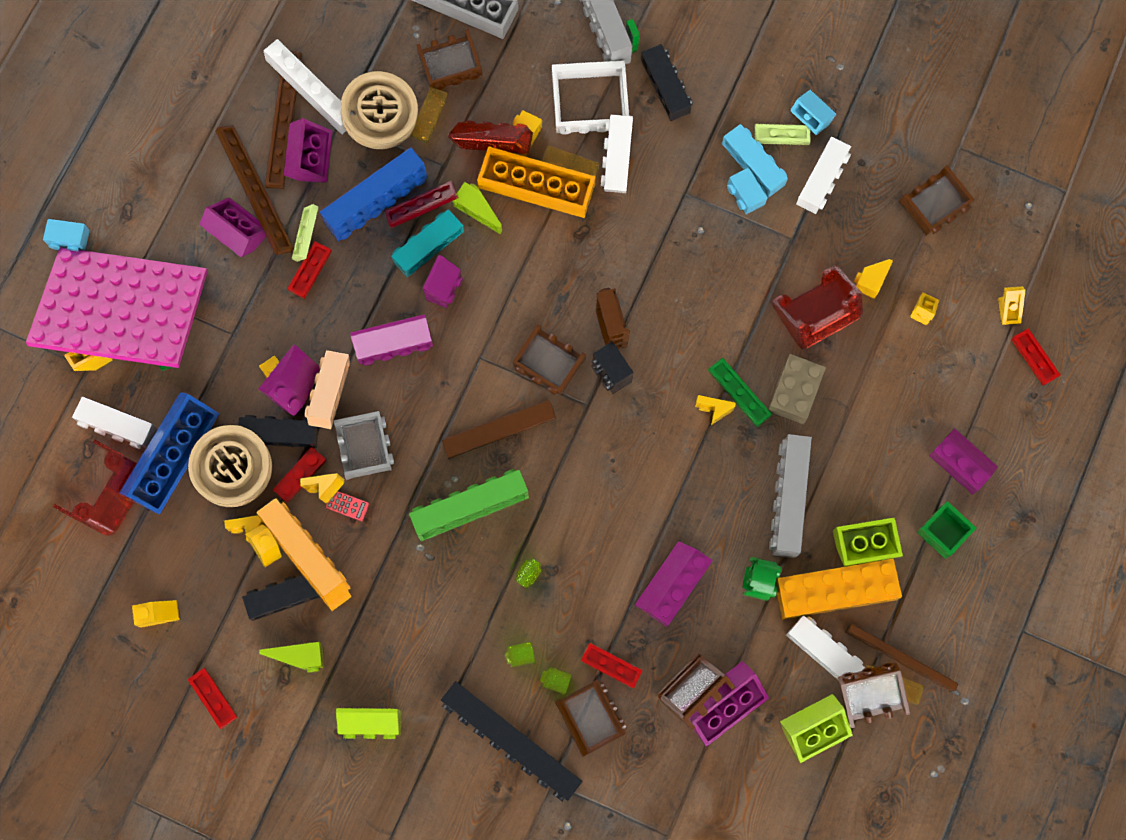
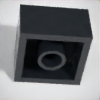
[591,341,634,394]

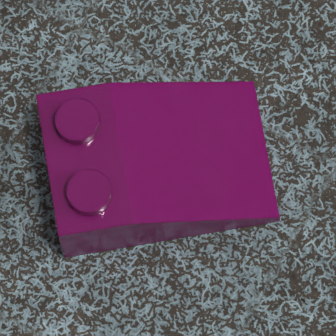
[258,344,321,416]

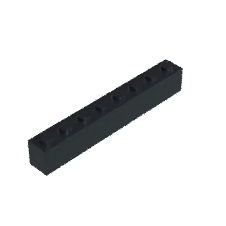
[441,681,583,802]

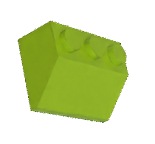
[833,518,903,566]
[780,694,853,763]
[336,708,401,739]

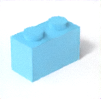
[790,90,836,135]
[727,167,767,214]
[43,219,90,251]

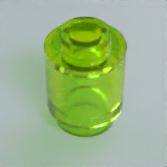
[515,558,542,589]

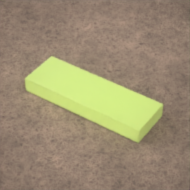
[755,124,810,145]
[292,204,319,262]

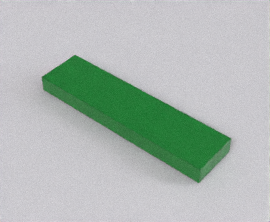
[708,358,772,427]

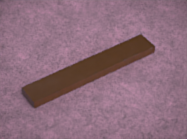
[442,400,556,459]
[845,625,959,692]

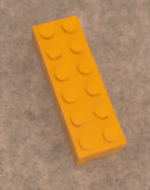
[478,147,595,218]
[256,498,351,611]
[775,558,902,620]

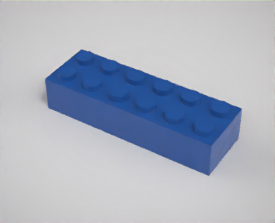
[320,148,427,242]
[120,392,220,514]

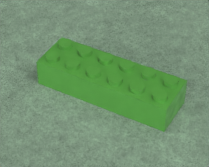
[409,469,529,541]

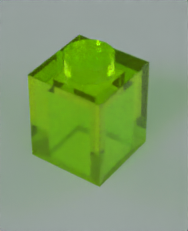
[505,642,535,668]
[540,667,571,695]

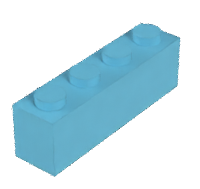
[722,124,788,198]

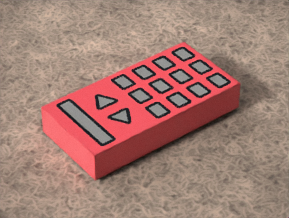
[326,491,369,522]

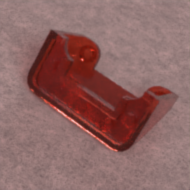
[772,265,863,349]

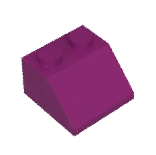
[423,255,463,308]

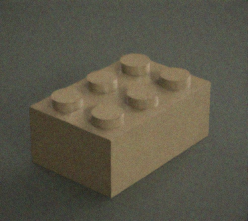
[768,354,826,425]

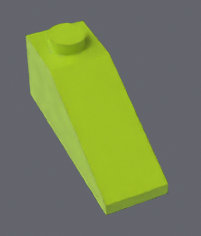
[453,182,502,234]
[259,642,324,673]

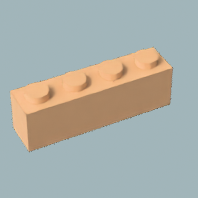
[305,350,350,429]

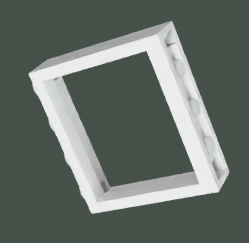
[552,61,629,135]

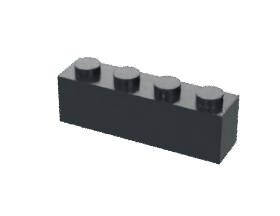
[641,44,693,121]
[238,415,319,448]
[242,576,320,621]

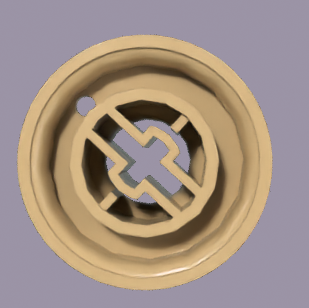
[341,71,418,149]
[188,425,272,507]

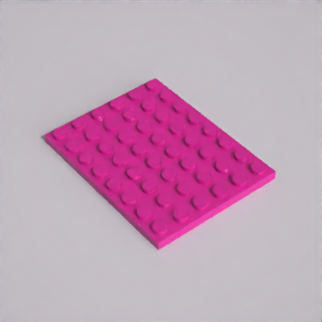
[26,247,208,368]

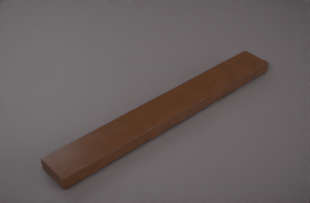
[265,51,302,189]
[216,125,294,255]

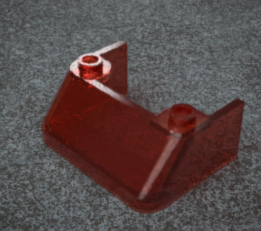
[53,439,137,536]

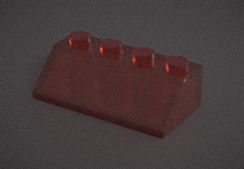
[448,120,533,154]

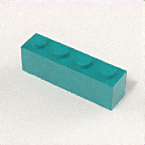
[391,209,464,278]

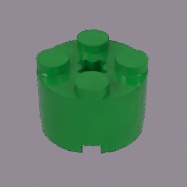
[742,557,781,601]

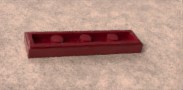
[385,181,458,228]

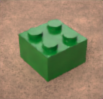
[916,501,977,559]

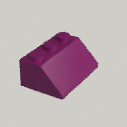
[284,118,332,183]
[199,198,266,257]
[929,428,998,495]

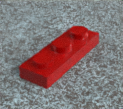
[287,241,332,299]
[1011,328,1060,386]
[273,447,327,503]
[581,643,643,689]
[187,668,238,729]

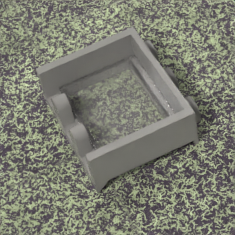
[334,411,394,480]

